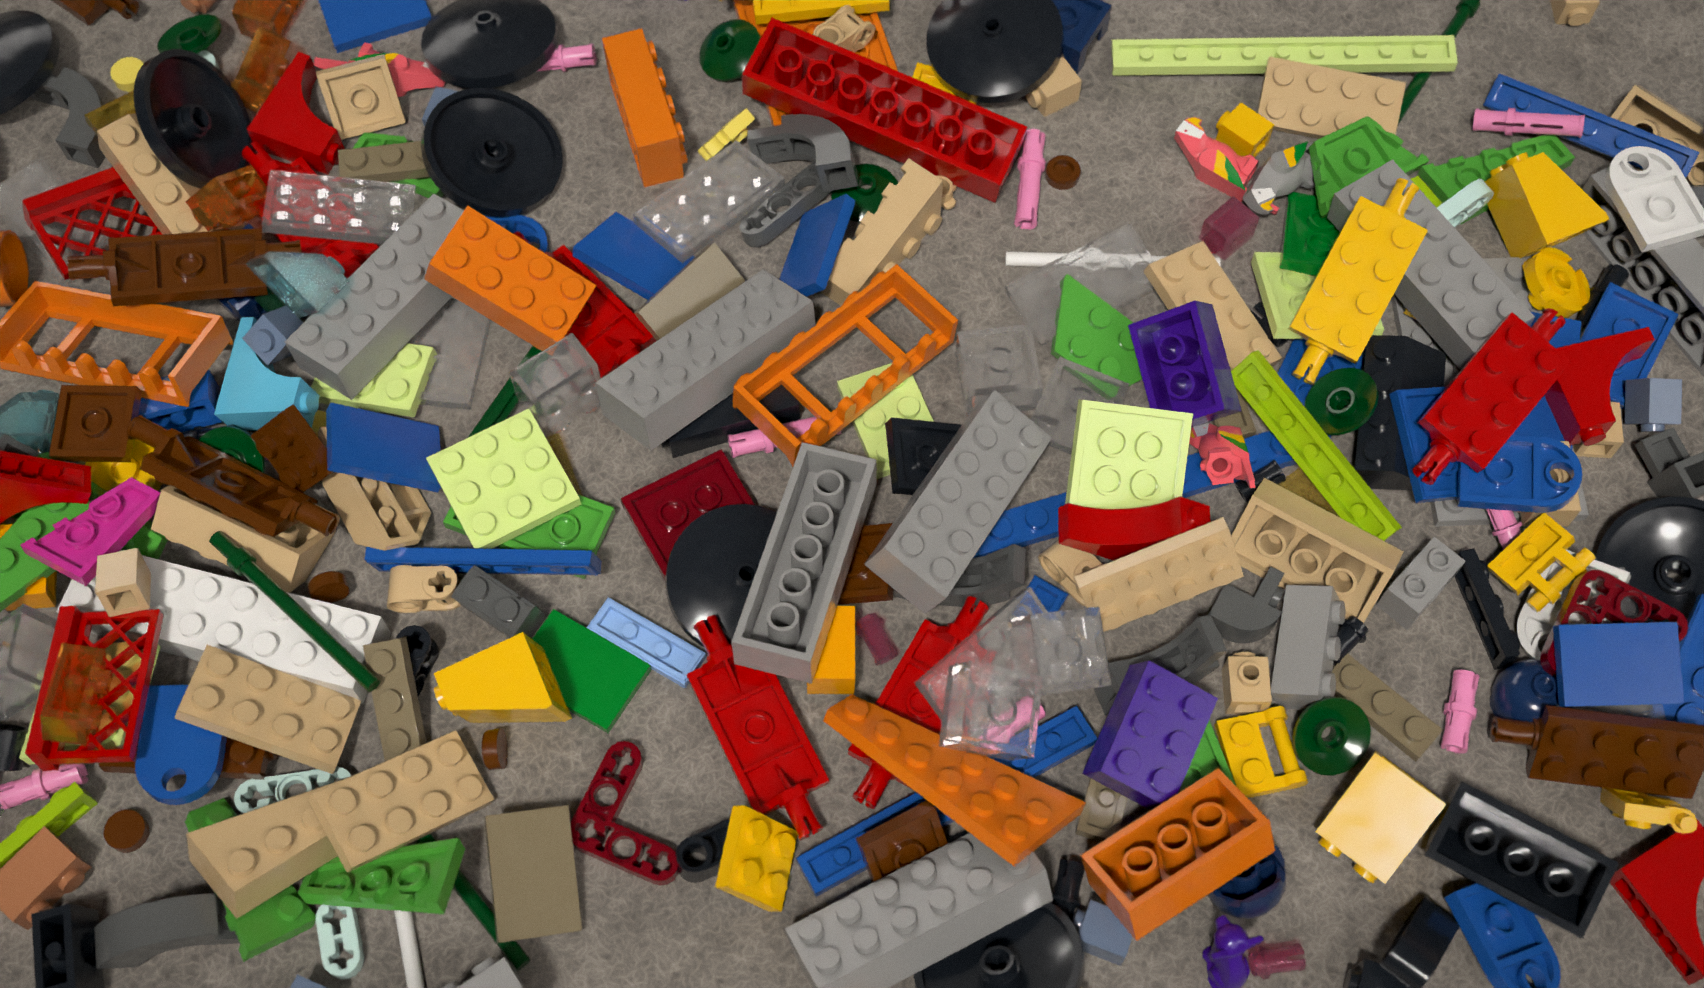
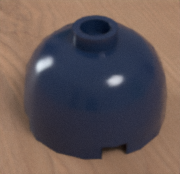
[1490,659,1574,722]
[1208,844,1286,919]

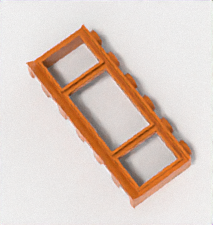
[732,264,958,467]
[0,281,233,407]

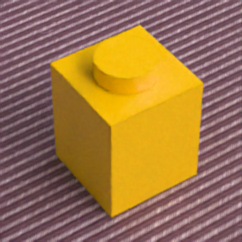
[1216,102,1274,158]

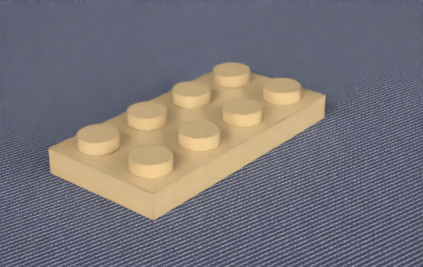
[1257,56,1406,139]
[1143,241,1282,371]
[1074,517,1244,634]
[175,645,361,774]
[308,730,495,873]

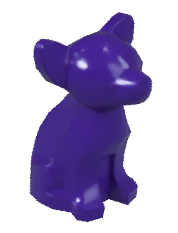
[1202,915,1264,988]

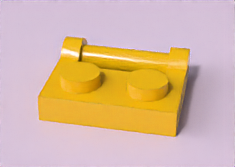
[1214,706,1309,798]

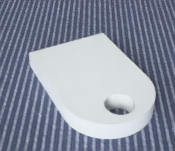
[1604,146,1704,253]
[1517,550,1631,660]

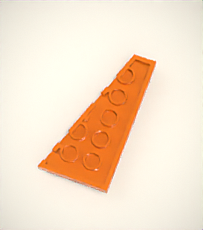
[823,694,1086,866]

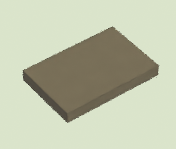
[634,242,745,341]
[484,805,582,943]

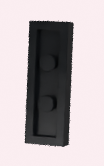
[1455,548,1520,670]

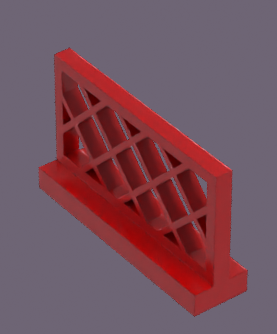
[22,167,163,280]
[25,606,164,771]

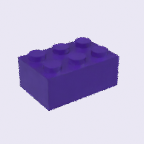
[1128,300,1242,428]
[1082,660,1218,810]

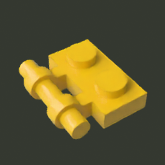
[1487,513,1596,613]
[1600,787,1697,833]

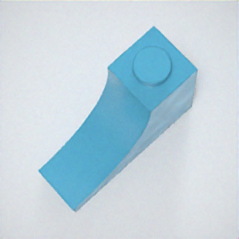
[214,317,320,431]

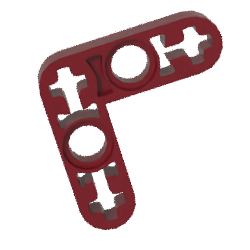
[1540,570,1688,677]
[570,741,679,886]

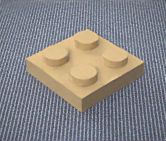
[316,54,406,140]

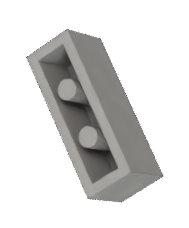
[1271,585,1345,710]

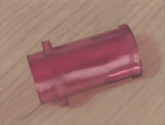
[855,613,898,666]
[1248,943,1306,980]

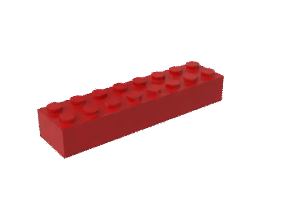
[742,17,1027,203]

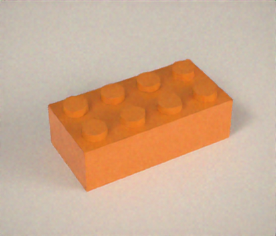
[602,28,688,188]
[424,206,596,357]
[1081,768,1275,941]

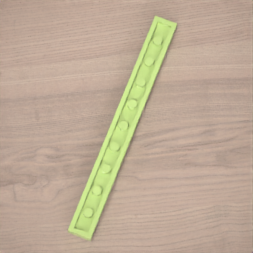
[1111,35,1458,75]

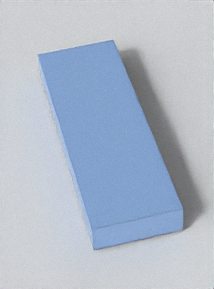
[587,597,706,688]

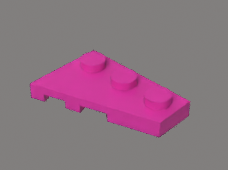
[20,477,161,586]

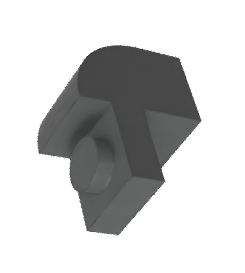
[1635,427,1704,499]
[1208,566,1285,644]

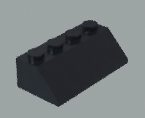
[1355,335,1446,491]
[1424,781,1619,939]

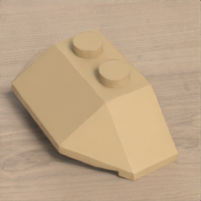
[318,427,431,551]

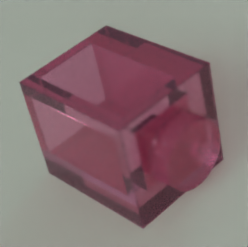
[1199,196,1259,261]

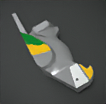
[1242,141,1315,215]

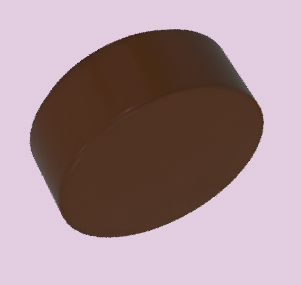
[1045,155,1081,190]
[308,571,350,603]
[482,729,508,770]
[104,809,150,853]

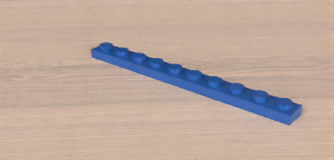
[973,431,1297,558]

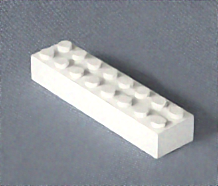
[56,550,391,704]

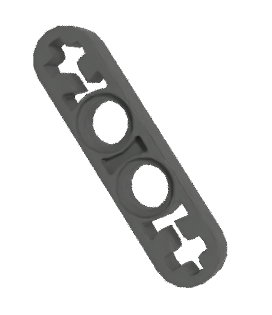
[739,162,832,247]

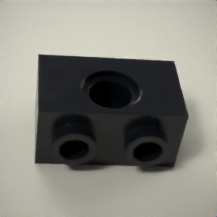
[31,903,104,988]

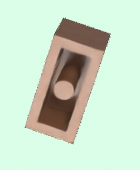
[0,826,91,930]

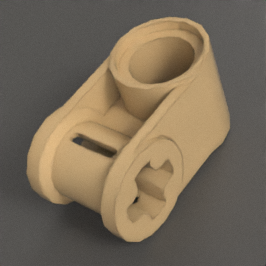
[813,5,875,52]
[1038,539,1104,606]
[387,565,461,613]

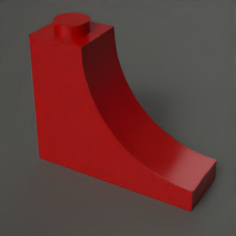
[247,52,345,175]
[1544,327,1655,446]
[0,451,91,524]
[1058,496,1210,561]
[1610,819,1704,985]

